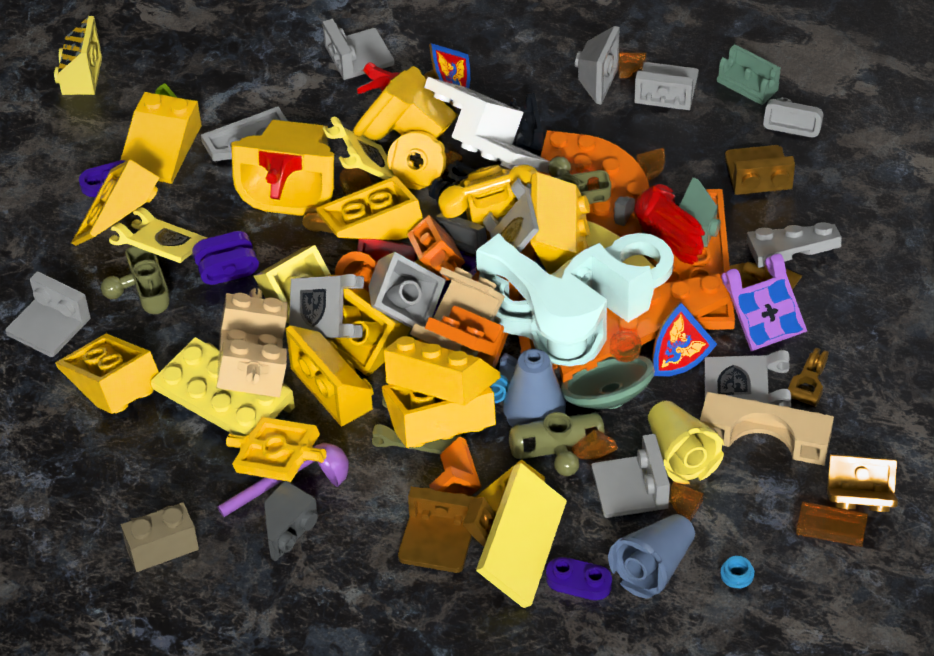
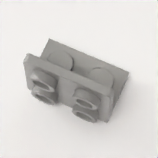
[322,19,394,80]
[635,62,699,110]
[5,271,91,357]
[591,434,670,518]

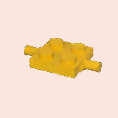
[226,417,326,482]

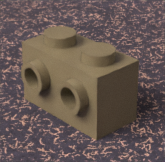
[120,502,199,572]

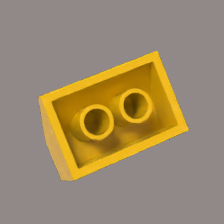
[530,172,590,274]
[326,274,411,376]
[285,325,374,427]
[384,336,501,406]
[382,384,496,448]

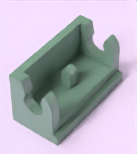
[717,44,781,105]

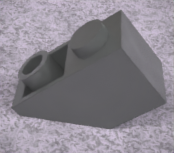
[264,481,318,561]

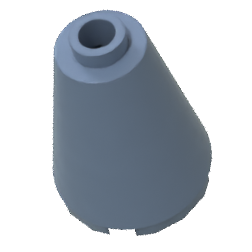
[503,349,566,427]
[608,514,695,599]

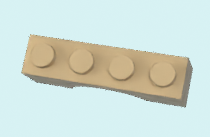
[700,392,834,466]

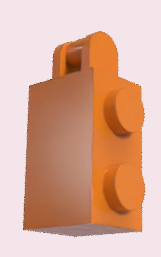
[407,215,465,281]

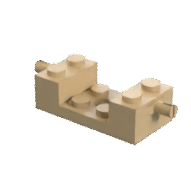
[217,288,287,397]

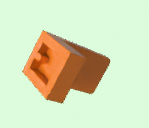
[429,437,481,496]

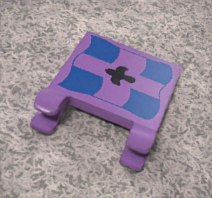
[721,254,807,351]

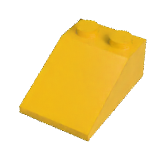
[120,92,201,184]
[71,159,160,246]
[316,176,423,240]
[55,333,159,414]

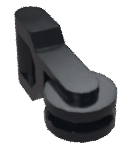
[429,160,476,202]

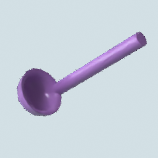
[217,443,349,517]

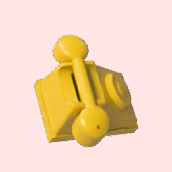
[438,165,538,241]

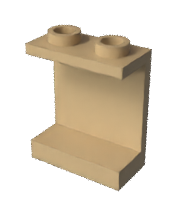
[410,267,505,357]

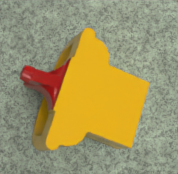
[353,62,459,141]
[231,120,334,216]

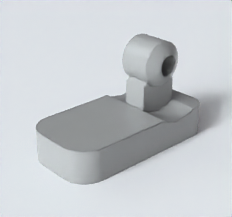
[763,97,823,137]

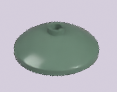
[561,355,655,409]

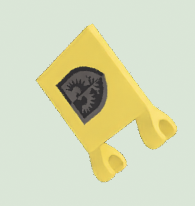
[322,117,395,180]
[109,207,207,263]

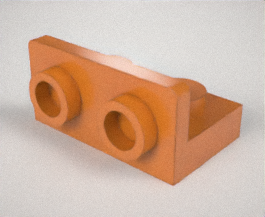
[425,306,504,356]

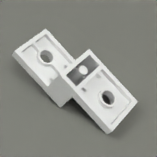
[424,77,550,173]

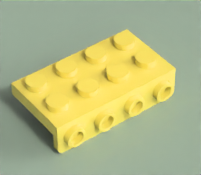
[151,337,295,436]

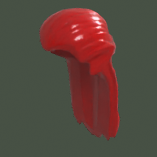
[634,184,705,265]

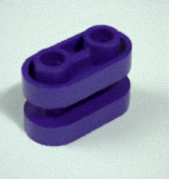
[192,231,259,285]

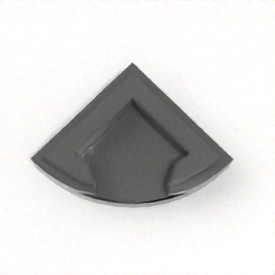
[614,196,636,226]

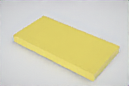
[476,463,567,608]

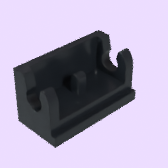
[510,93,543,155]

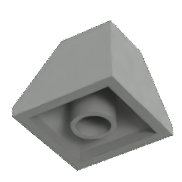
[575,26,620,105]
[368,252,446,328]

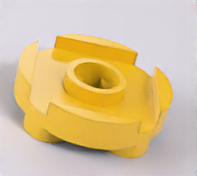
[387,130,446,190]

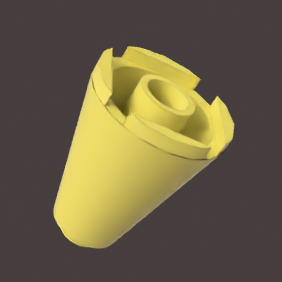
[648,401,724,484]

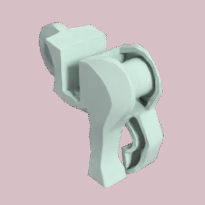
[476,233,674,366]

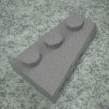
[201,106,288,161]
[747,222,841,268]

